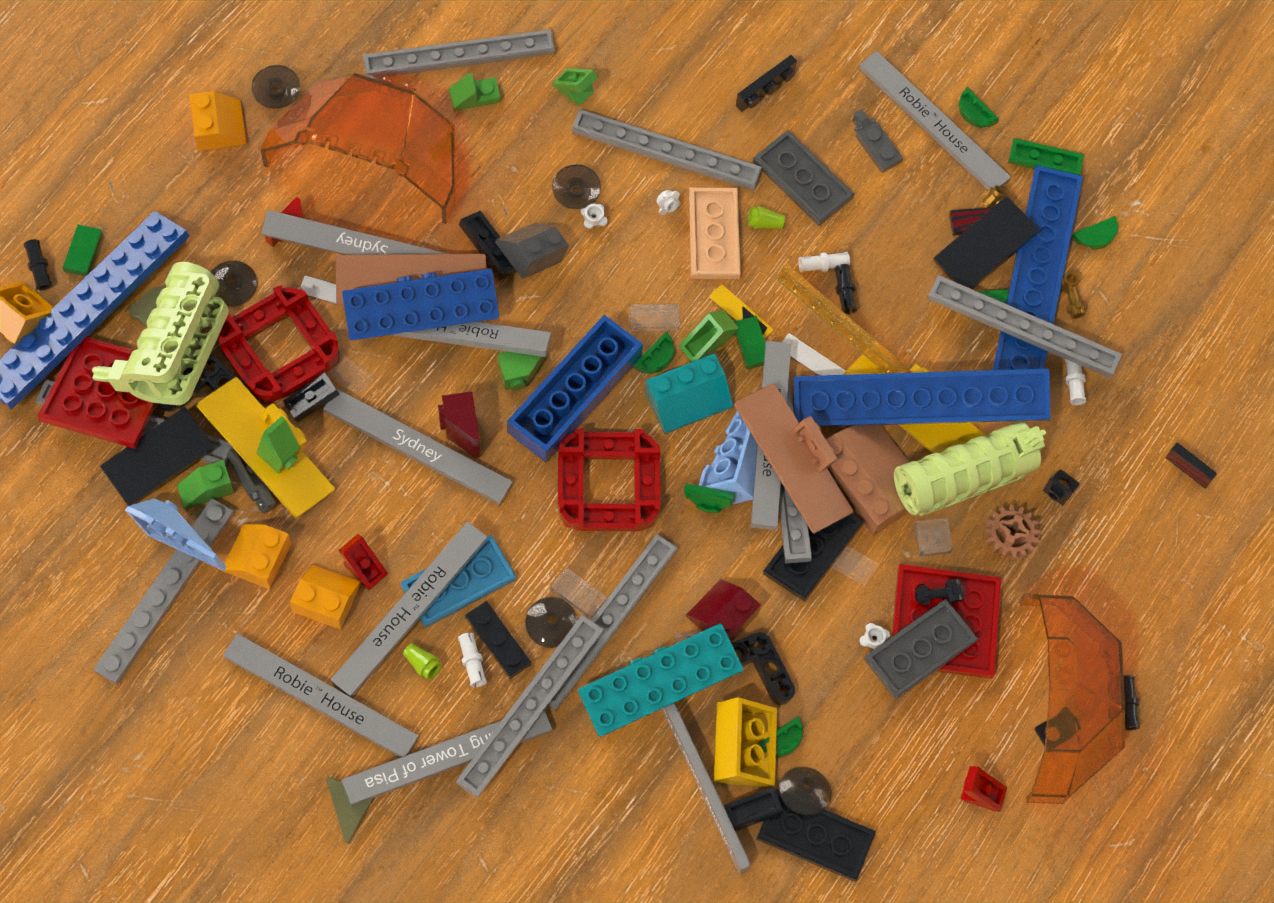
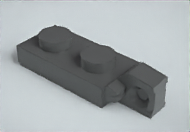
[852,109,903,173]
[227,449,276,513]

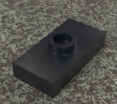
[283,373,340,423]

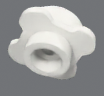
[657,190,681,215]
[581,204,608,229]
[860,623,890,650]

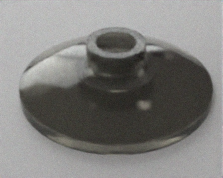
[252,65,300,109]
[552,165,601,209]
[211,261,257,307]
[525,597,577,648]
[779,767,832,815]

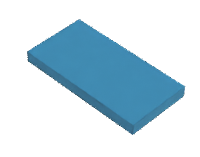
[400,535,516,628]

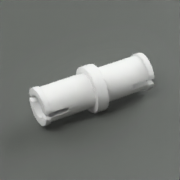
[798,252,850,272]
[1065,359,1086,405]
[458,633,487,687]

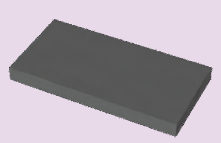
[753,130,855,226]
[864,599,978,700]

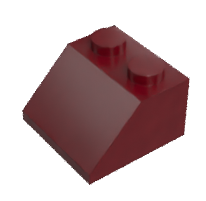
[438,391,480,458]
[686,579,761,642]

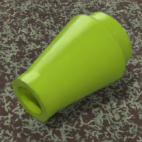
[747,205,785,229]
[403,643,442,680]

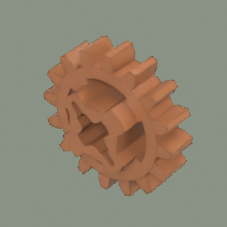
[983,505,1041,561]

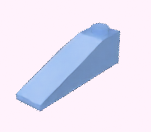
[699,411,757,504]
[125,498,227,571]

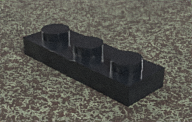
[736,55,797,112]
[459,211,517,280]
[465,601,531,679]

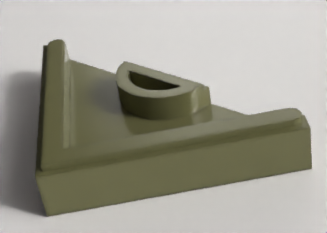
[326,776,372,844]

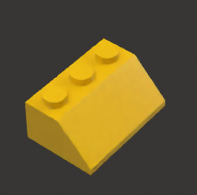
[714,697,777,787]

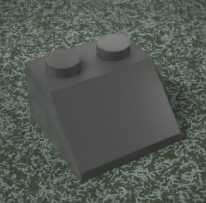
[495,223,569,279]

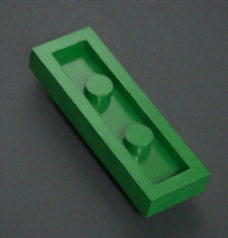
[1008,138,1084,175]

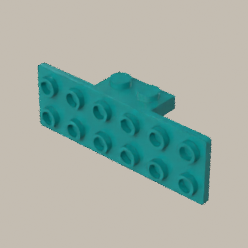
[578,624,743,737]

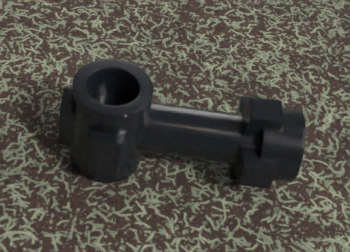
[914,579,965,606]

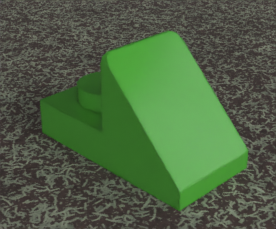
[552,68,598,106]
[449,73,501,111]

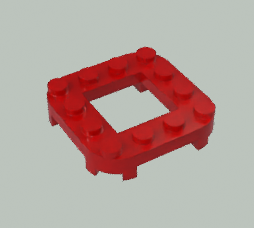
[218,285,340,403]
[558,428,661,531]

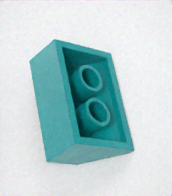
[644,353,733,435]

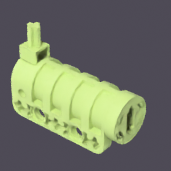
[92,262,229,405]
[894,422,1046,517]

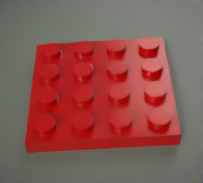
[37,337,157,449]
[891,564,1001,679]

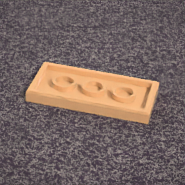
[689,187,741,279]

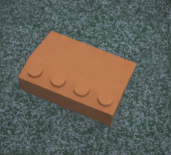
[826,425,909,536]

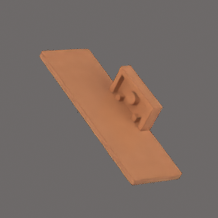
[336,254,486,305]
[734,384,853,534]

